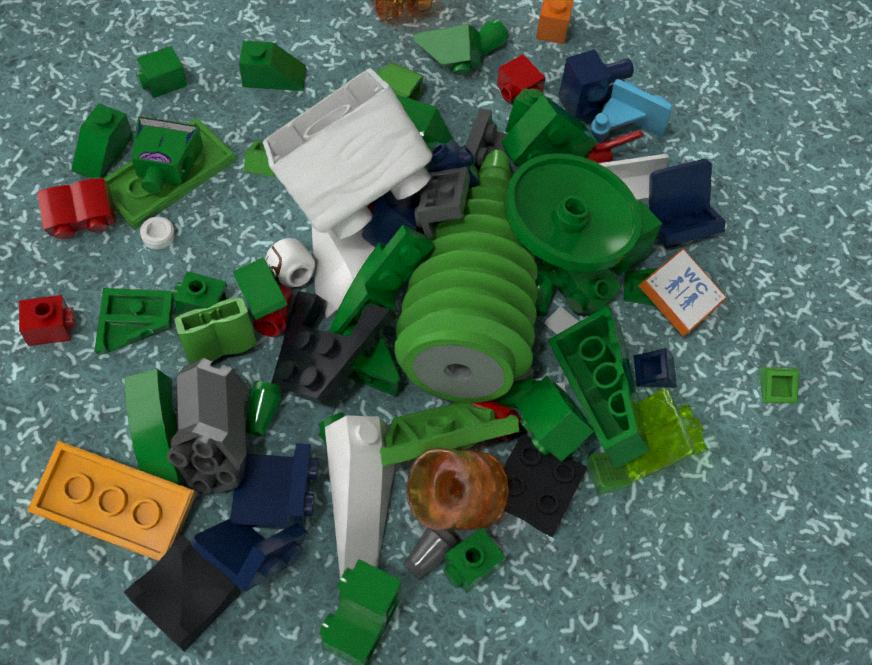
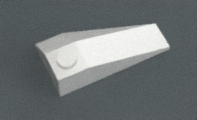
[312,226,374,320]
[325,415,395,577]

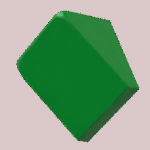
[623,268,658,306]

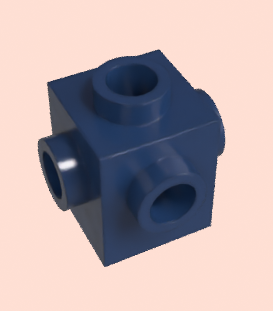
[427,138,479,188]

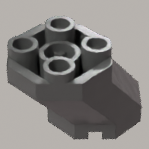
[167,358,250,495]

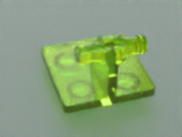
[625,388,708,482]

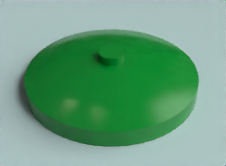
[504,153,642,272]

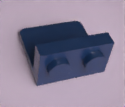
[649,159,726,247]
[230,443,319,529]
[191,519,308,592]

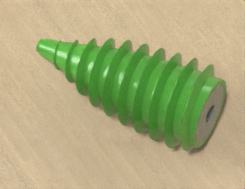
[394,150,538,403]

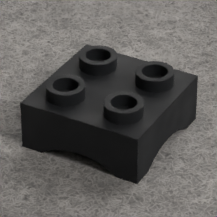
[487,434,587,537]
[124,534,241,652]

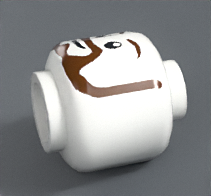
[265,238,315,288]

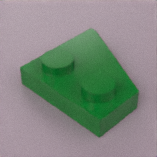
[94,288,174,355]

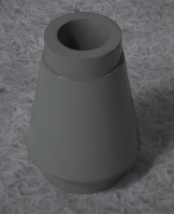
[403,522,458,580]

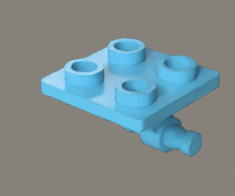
[591,79,673,143]

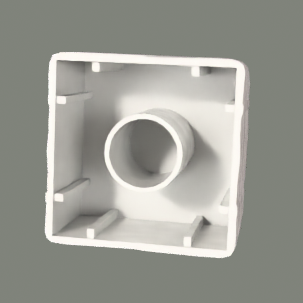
[263,68,432,239]

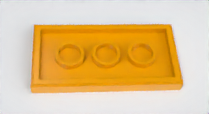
[27,441,197,561]

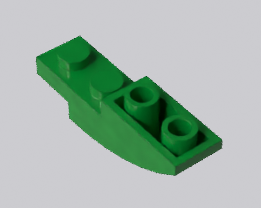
[329,225,434,336]

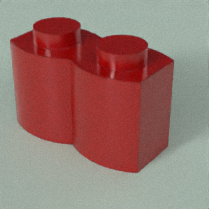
[37,178,116,239]

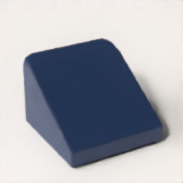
[634,348,677,388]

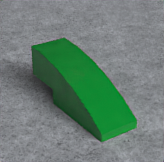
[125,368,183,485]

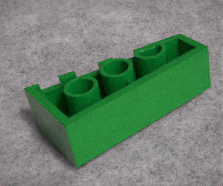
[547,305,650,468]

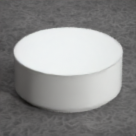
[140,217,175,249]

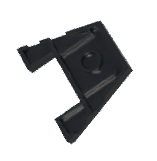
[271,291,397,405]

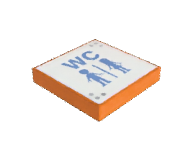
[638,248,727,337]

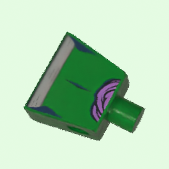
[132,116,203,194]

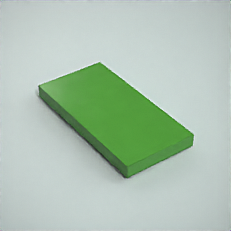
[104,118,237,230]

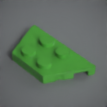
[380,402,519,466]

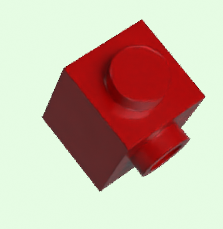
[497,54,546,103]
[19,295,76,346]

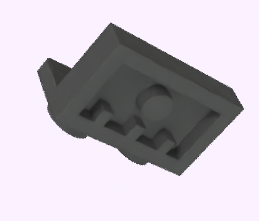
[465,108,508,171]
[415,167,470,239]

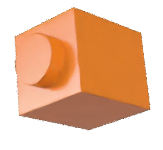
[536,0,574,44]

